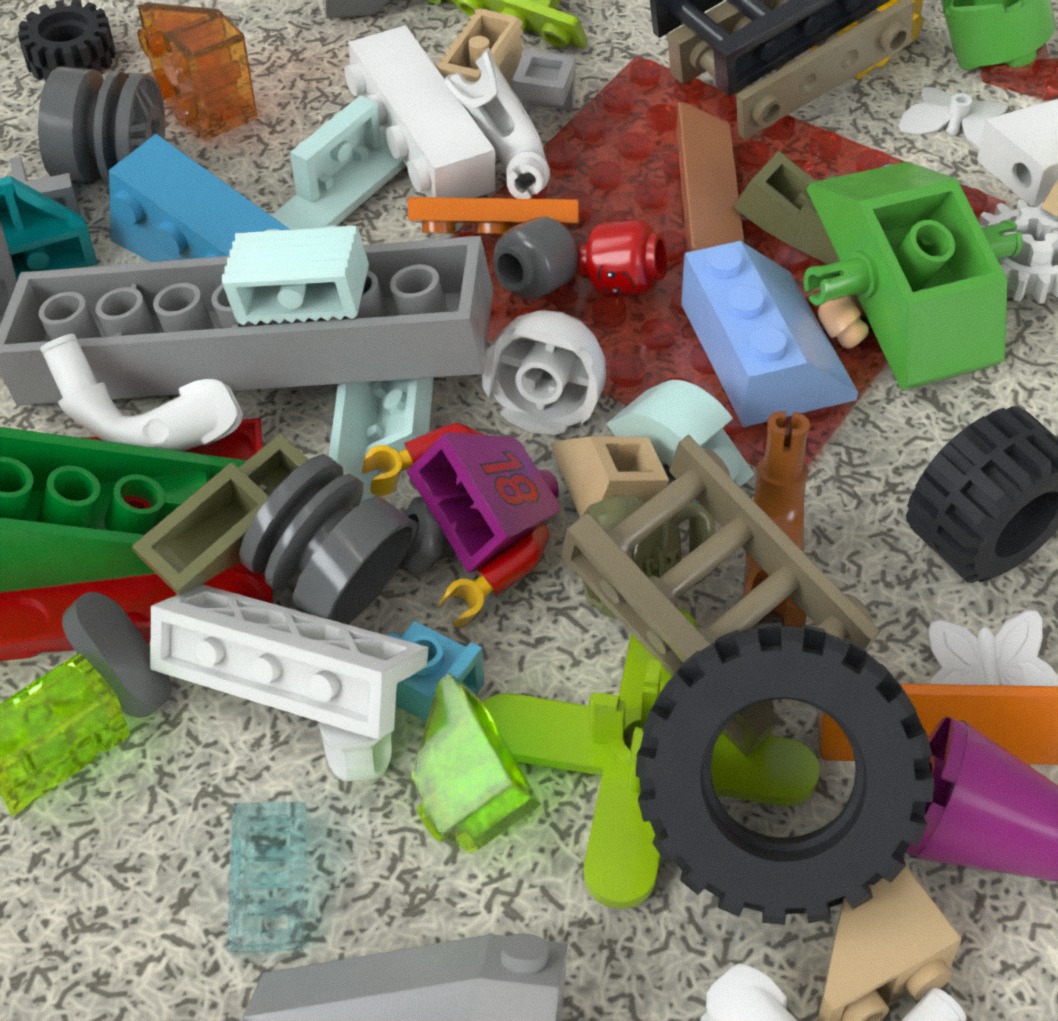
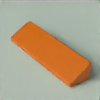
[817,683,1058,765]

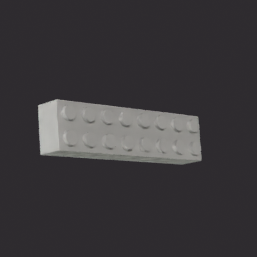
[0,236,493,405]

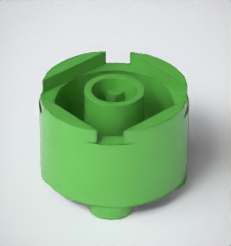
[941,0,1056,70]

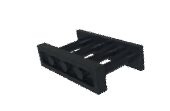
[650,0,891,97]

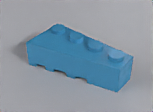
[109,134,291,262]

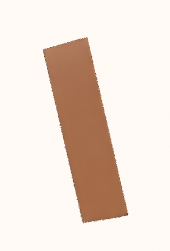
[676,102,744,252]

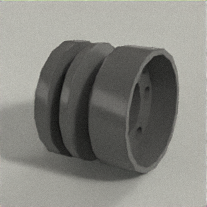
[38,66,166,184]
[239,454,417,625]

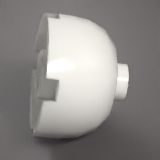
[482,310,606,435]

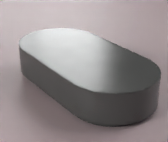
[62,592,172,718]

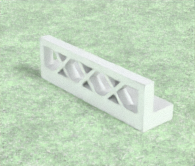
[150,585,428,740]

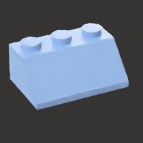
[681,241,858,427]

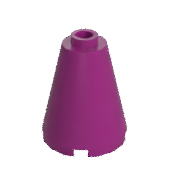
[905,716,1058,882]

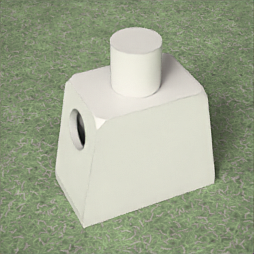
[977,99,1058,207]

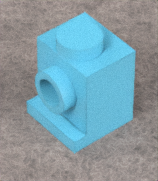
[387,621,484,733]

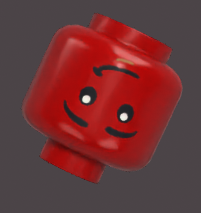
[578,220,668,297]

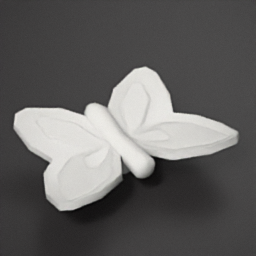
[898,87,1008,148]
[928,610,1058,686]

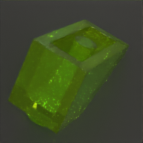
[411,673,541,853]

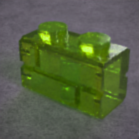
[0,653,131,816]

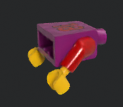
[362,423,560,627]

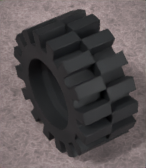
[18,0,116,82]

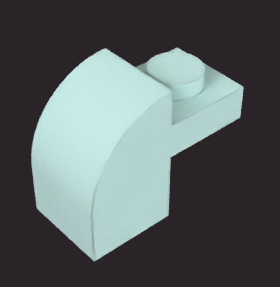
[606,380,755,503]

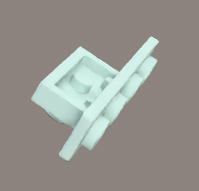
[271,95,406,230]
[328,377,434,504]

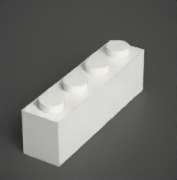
[344,25,495,198]

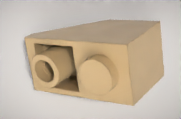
[552,436,669,518]
[817,865,962,1021]

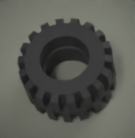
[906,406,1058,583]

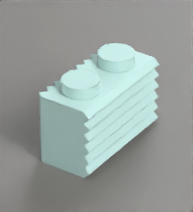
[222,225,369,326]

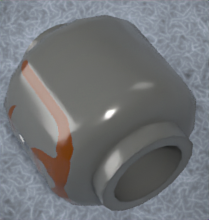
[493,216,578,300]

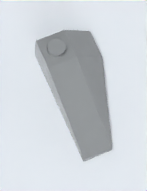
[242,933,568,1021]

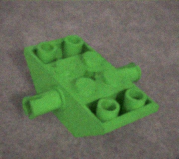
[804,161,1023,391]

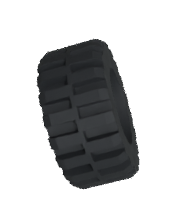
[635,623,934,925]

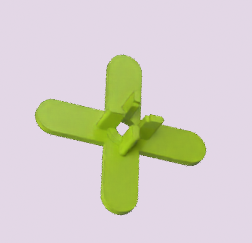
[472,607,820,909]

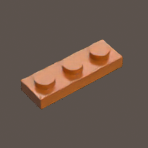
[408,197,579,235]

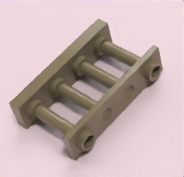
[667,0,913,140]
[560,434,880,757]

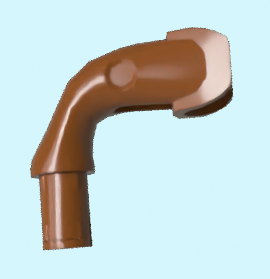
[742,411,810,627]

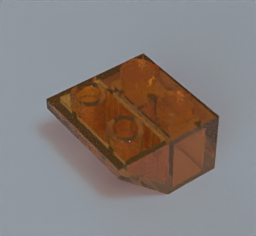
[137,2,258,141]

